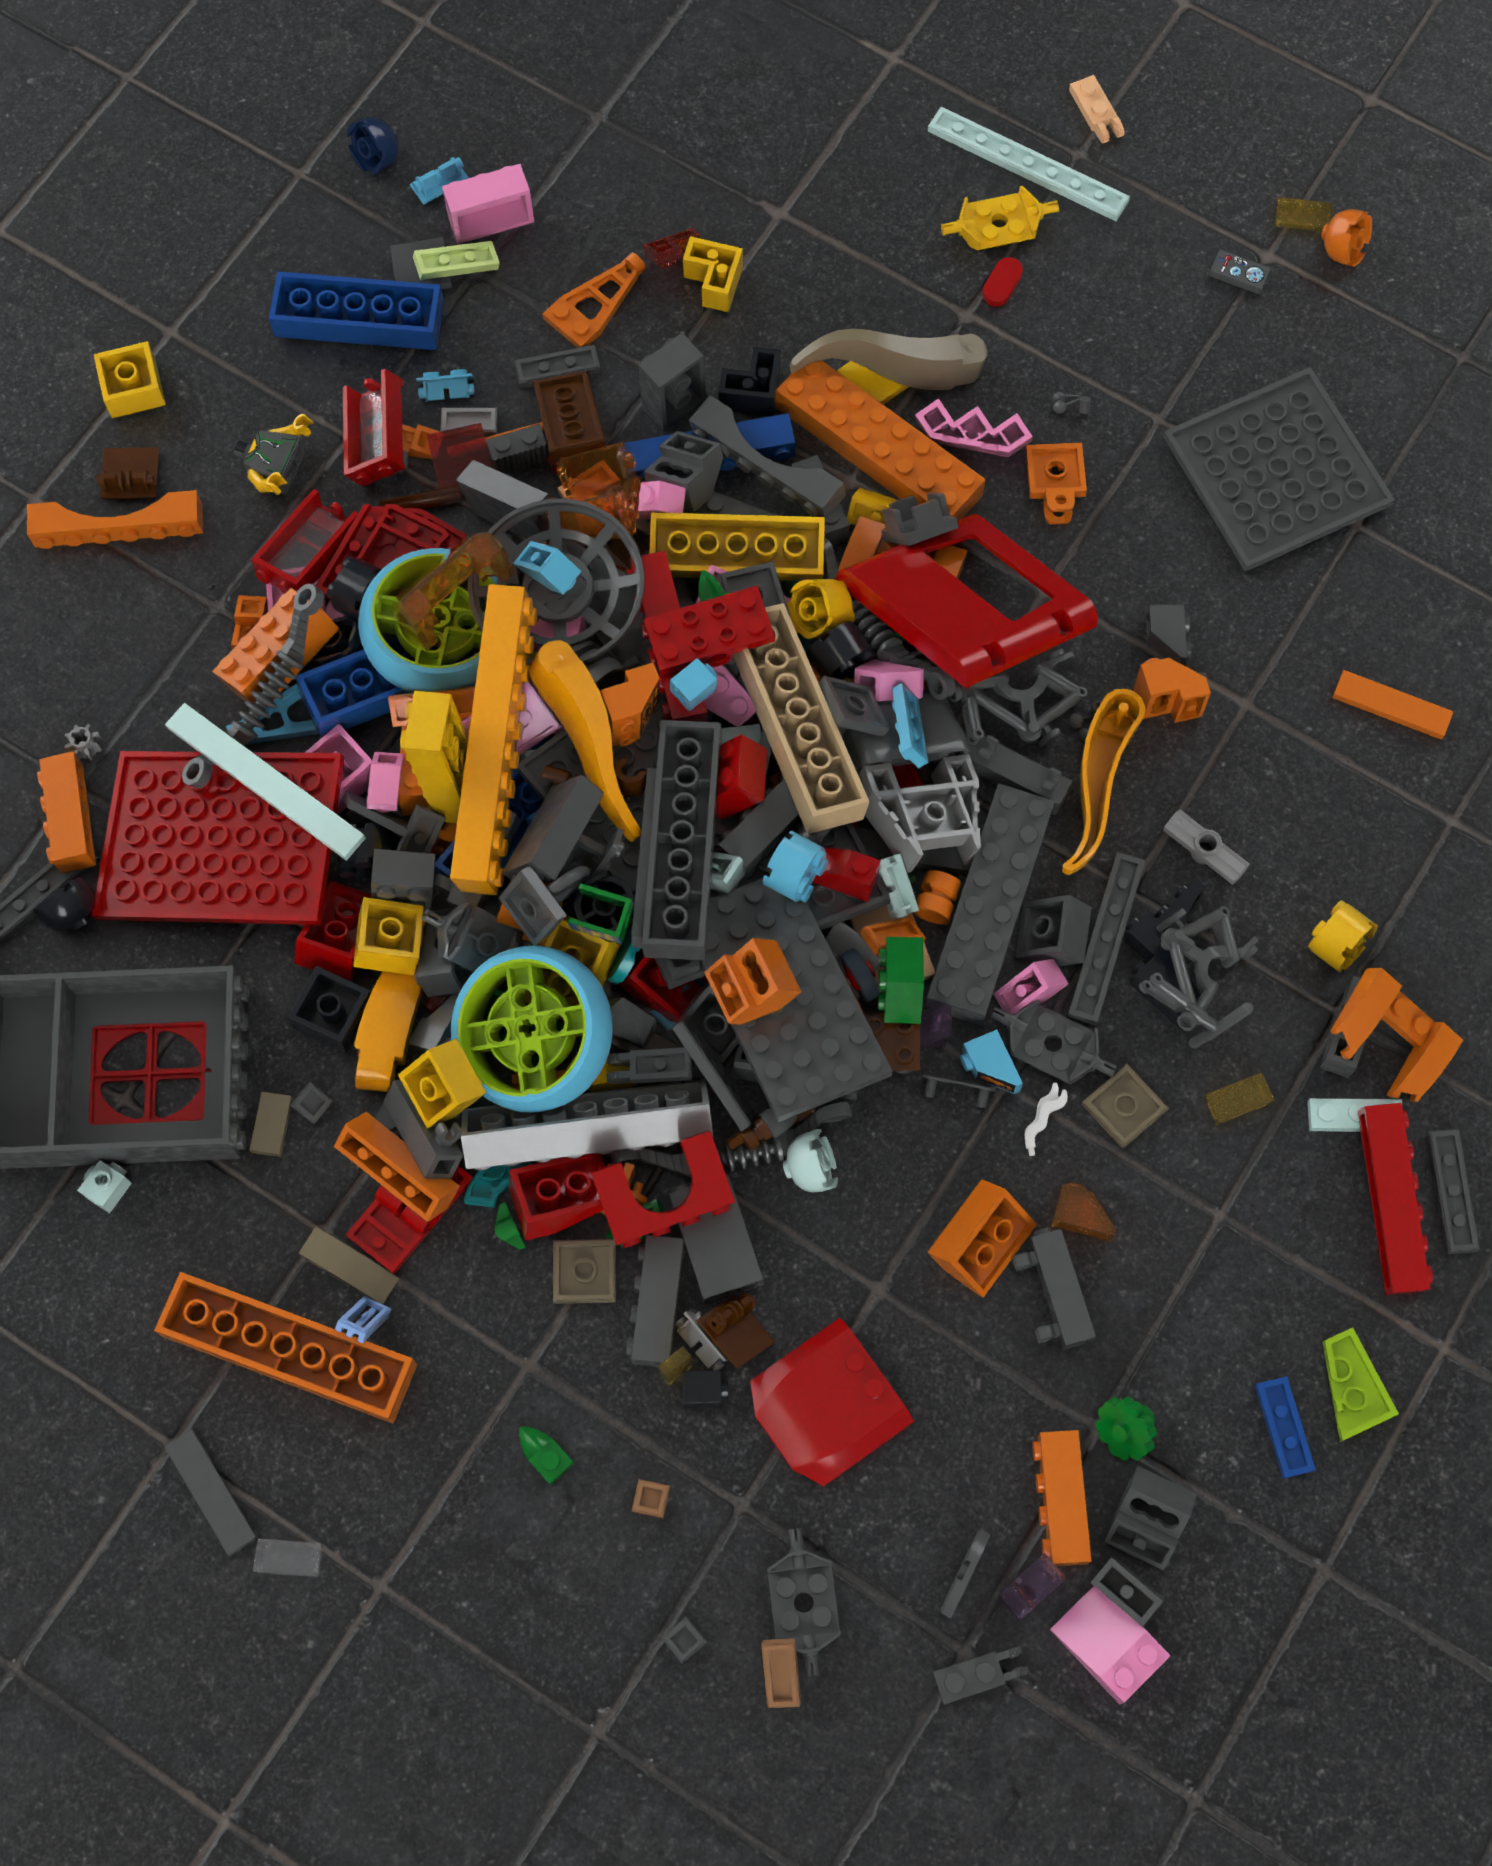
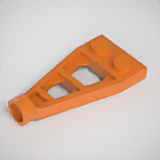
[542,252,646,348]

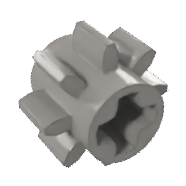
[64,724,102,761]

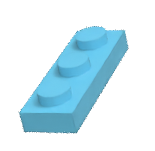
[892,683,929,768]

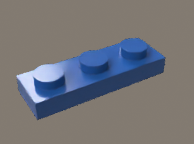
[1255,1376,1316,1479]

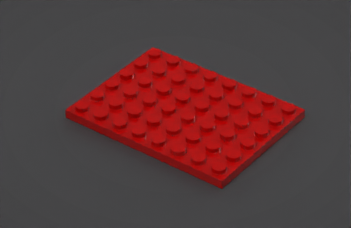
[92,751,345,925]

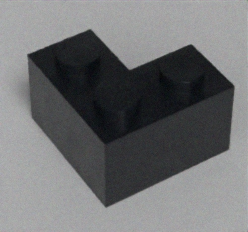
[718,347,781,416]

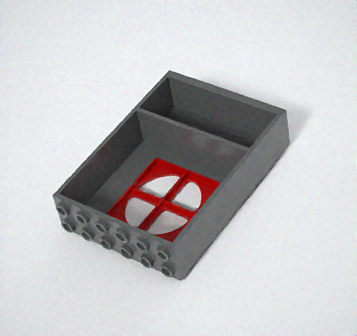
[0,965,250,1169]

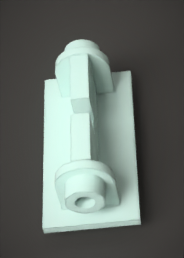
[879,853,919,919]

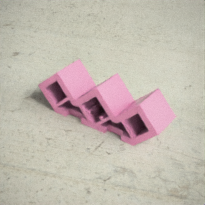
[915,399,1033,457]

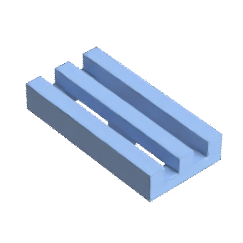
[335,1296,391,1343]

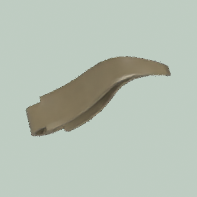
[789,328,987,390]

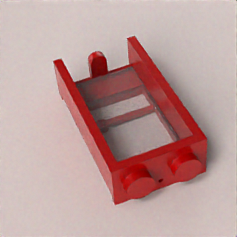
[343,369,405,486]
[251,489,358,594]

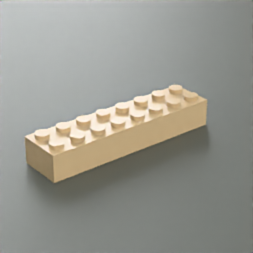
[733,603,869,834]

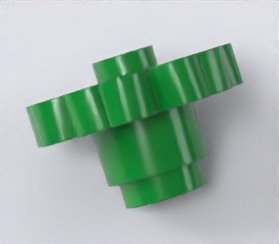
[1095,1397,1157,1461]

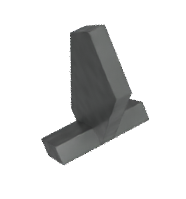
[343,791,446,853]

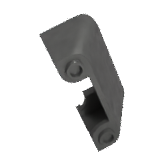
[842,689,971,774]

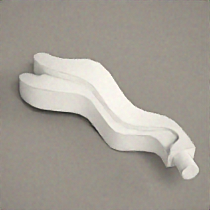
[1024,1083,1068,1156]

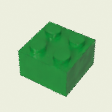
[878,937,924,1024]

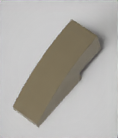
[299,1226,400,1305]

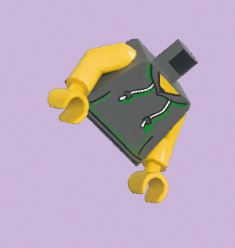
[234,414,313,495]

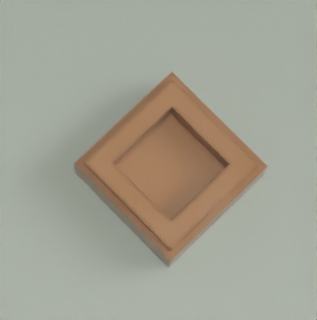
[632,1479,670,1519]

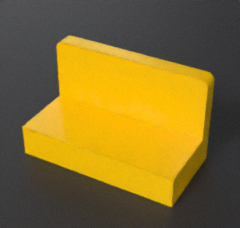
[847,488,898,525]

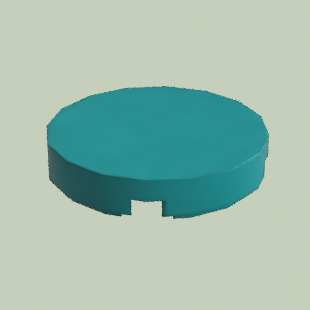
[607,928,641,985]

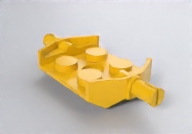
[941,186,1059,250]

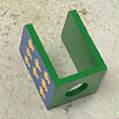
[567,883,634,944]

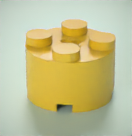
[786,579,855,639]
[1308,900,1378,973]

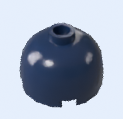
[347,117,398,175]

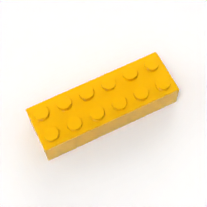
[649,512,825,581]
[400,691,468,823]

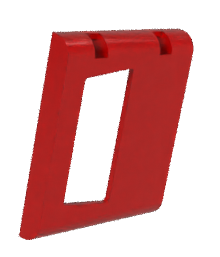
[836,514,1098,689]

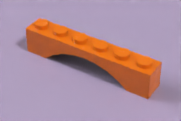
[27,490,203,549]

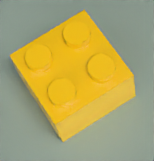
[93,341,166,418]
[353,897,424,976]
[398,1038,486,1129]

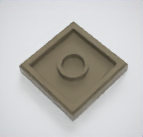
[1081,1064,1169,1149]
[553,1239,616,1304]

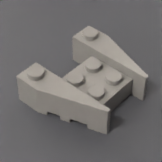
[858,754,981,873]

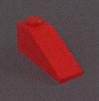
[813,847,881,902]

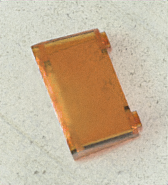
[392,532,515,651]

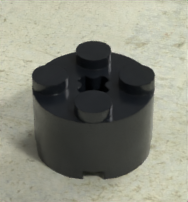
[327,557,382,621]
[806,621,876,680]
[338,823,398,883]

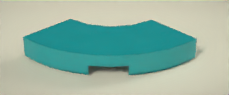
[464,1161,534,1208]

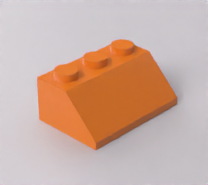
[927,1179,1037,1298]

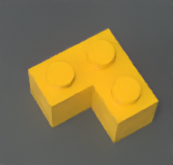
[683,236,743,313]

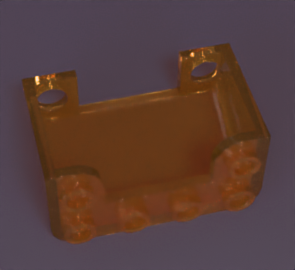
[546,442,643,539]

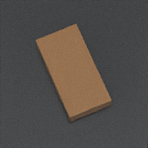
[761,1639,802,1708]

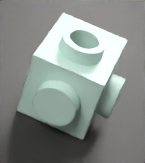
[77,1160,132,1214]

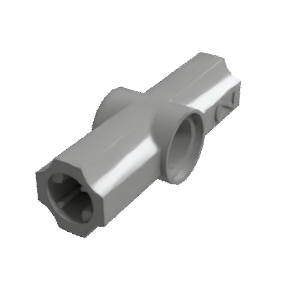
[1163,810,1250,885]

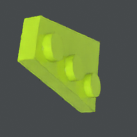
[1322,1327,1399,1442]

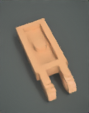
[1069,75,1125,144]

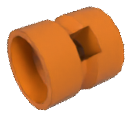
[913,870,962,925]

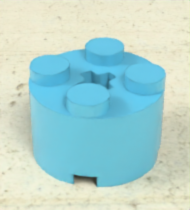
[763,831,828,902]

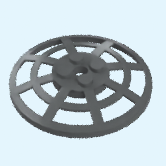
[468,498,645,665]

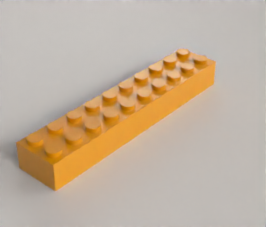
[450,584,537,895]

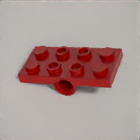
[643,585,775,675]
[345,1166,473,1275]

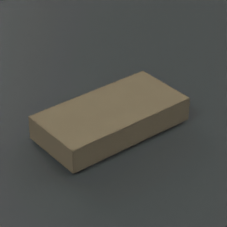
[249,1092,293,1157]

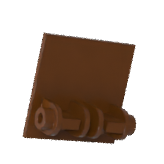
[96,447,159,499]
[863,1012,920,1071]
[696,1293,775,1369]

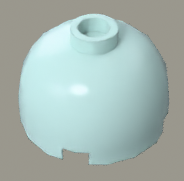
[783,1129,838,1193]

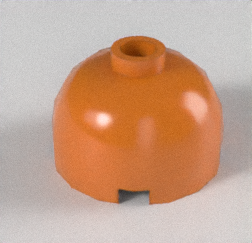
[1321,209,1372,267]

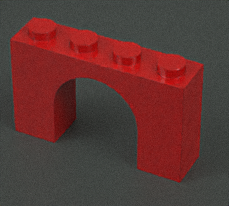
[591,1130,735,1248]

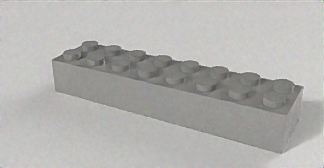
[461,1078,713,1170]

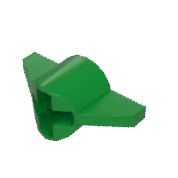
[494,1202,526,1250]

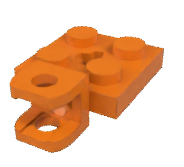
[1025,443,1087,525]

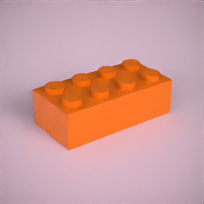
[212,588,340,703]

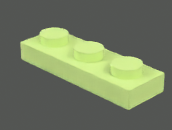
[413,241,500,280]

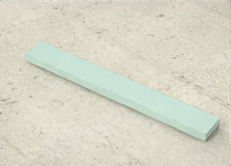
[928,107,1130,221]
[165,703,366,861]

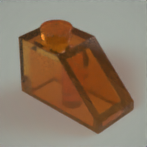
[1051,1182,1116,1242]

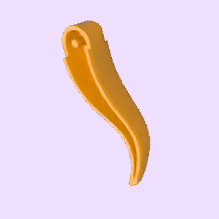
[529,640,641,842]
[1062,689,1145,875]
[354,921,425,1092]

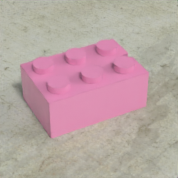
[442,164,534,245]

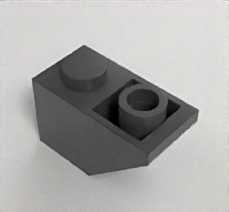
[1146,605,1191,665]

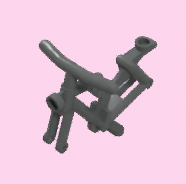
[949,648,1087,748]
[1139,906,1259,1049]

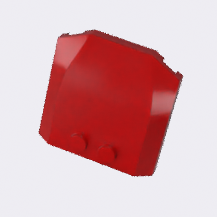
[315,504,460,620]
[750,1318,914,1487]

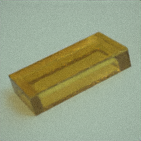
[1275,197,1333,231]
[1204,1072,1274,1125]
[658,1346,693,1386]

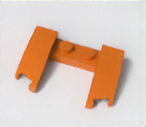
[838,516,967,579]
[1330,968,1463,1102]

